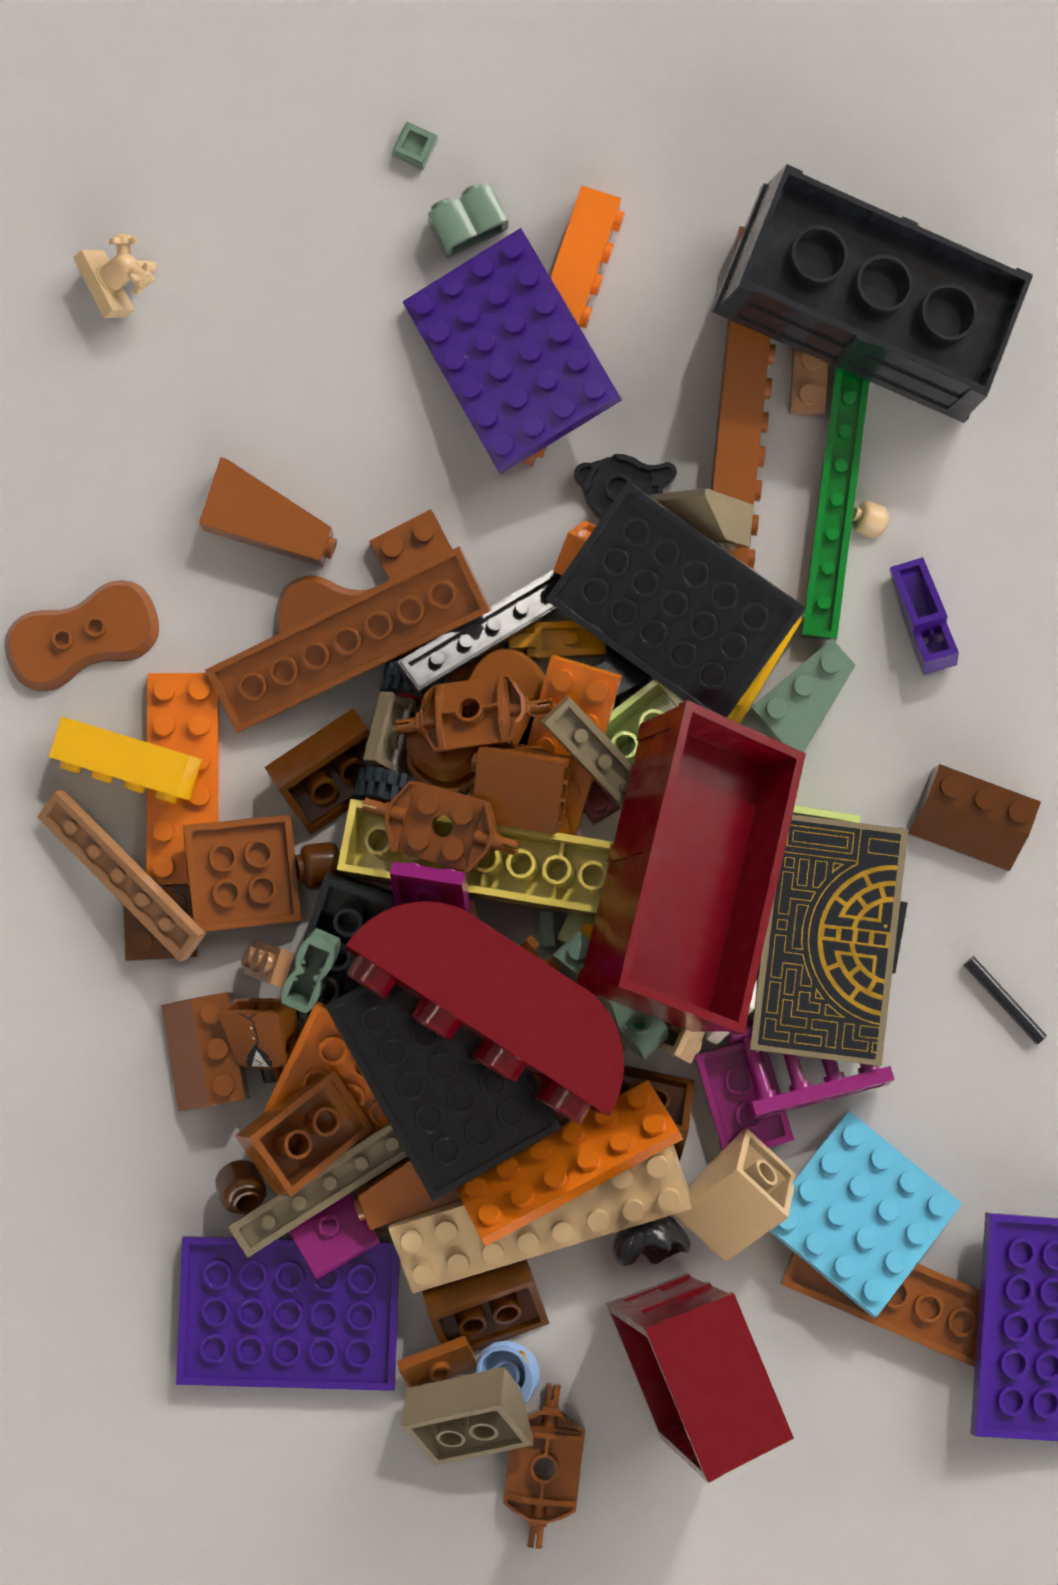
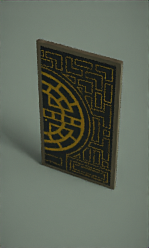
[750,814,909,1067]

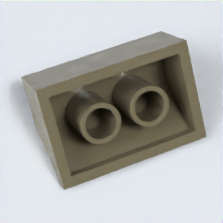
[650,488,754,554]
[401,1367,533,1465]

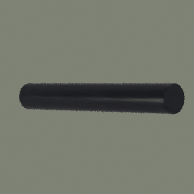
[963,956,1047,1045]

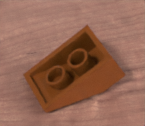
[235,1070,374,1197]

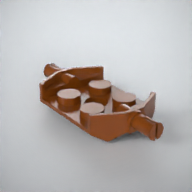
[395,674,554,758]
[362,780,520,873]
[503,1383,585,1549]

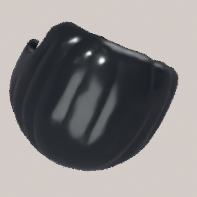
[613,1216,691,1266]

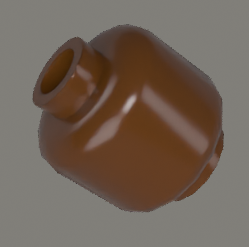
[295,841,341,890]
[215,1160,267,1214]

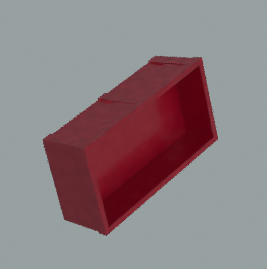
[577,700,806,1034]
[606,1273,794,1483]

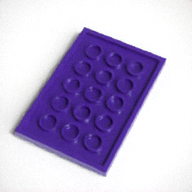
[402,228,622,474]
[970,1212,1058,1441]
[176,1236,400,1391]

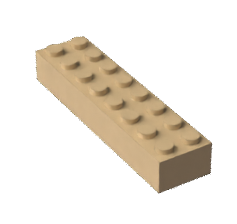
[388,1145,692,1294]

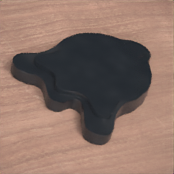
[574,454,677,519]

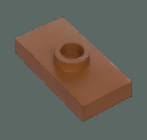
[397,1336,477,1388]

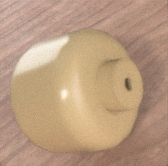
[852,501,889,538]

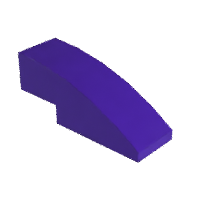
[889,557,959,675]

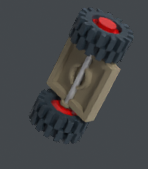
[353,661,448,803]

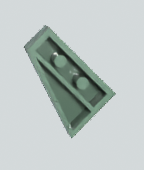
[747,638,856,752]

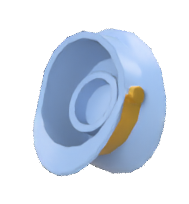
[475,1340,540,1404]

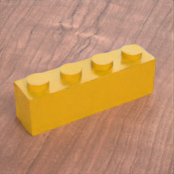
[49,716,202,803]

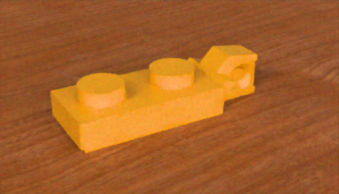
[508,621,607,660]

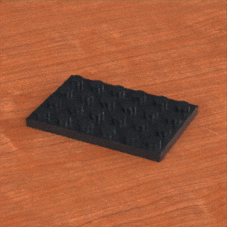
[546,481,807,718]
[325,983,562,1202]

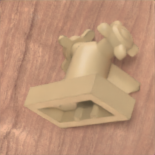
[73,233,157,318]

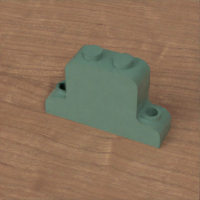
[551,931,669,1060]

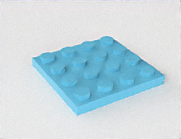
[769,1111,963,1318]

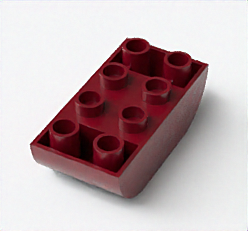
[345,901,624,1124]

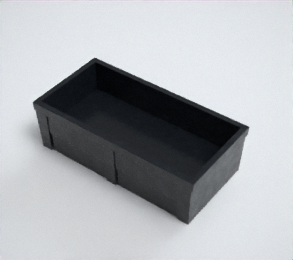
[711,164,1033,423]

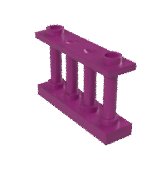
[727,1020,895,1121]

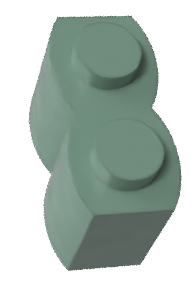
[428,184,509,258]
[281,928,341,1013]

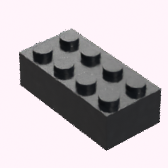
[293,870,395,1021]

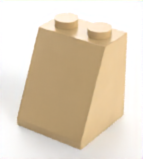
[675,1128,797,1262]

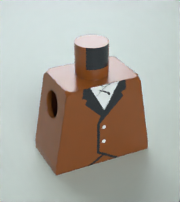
[218,998,299,1083]

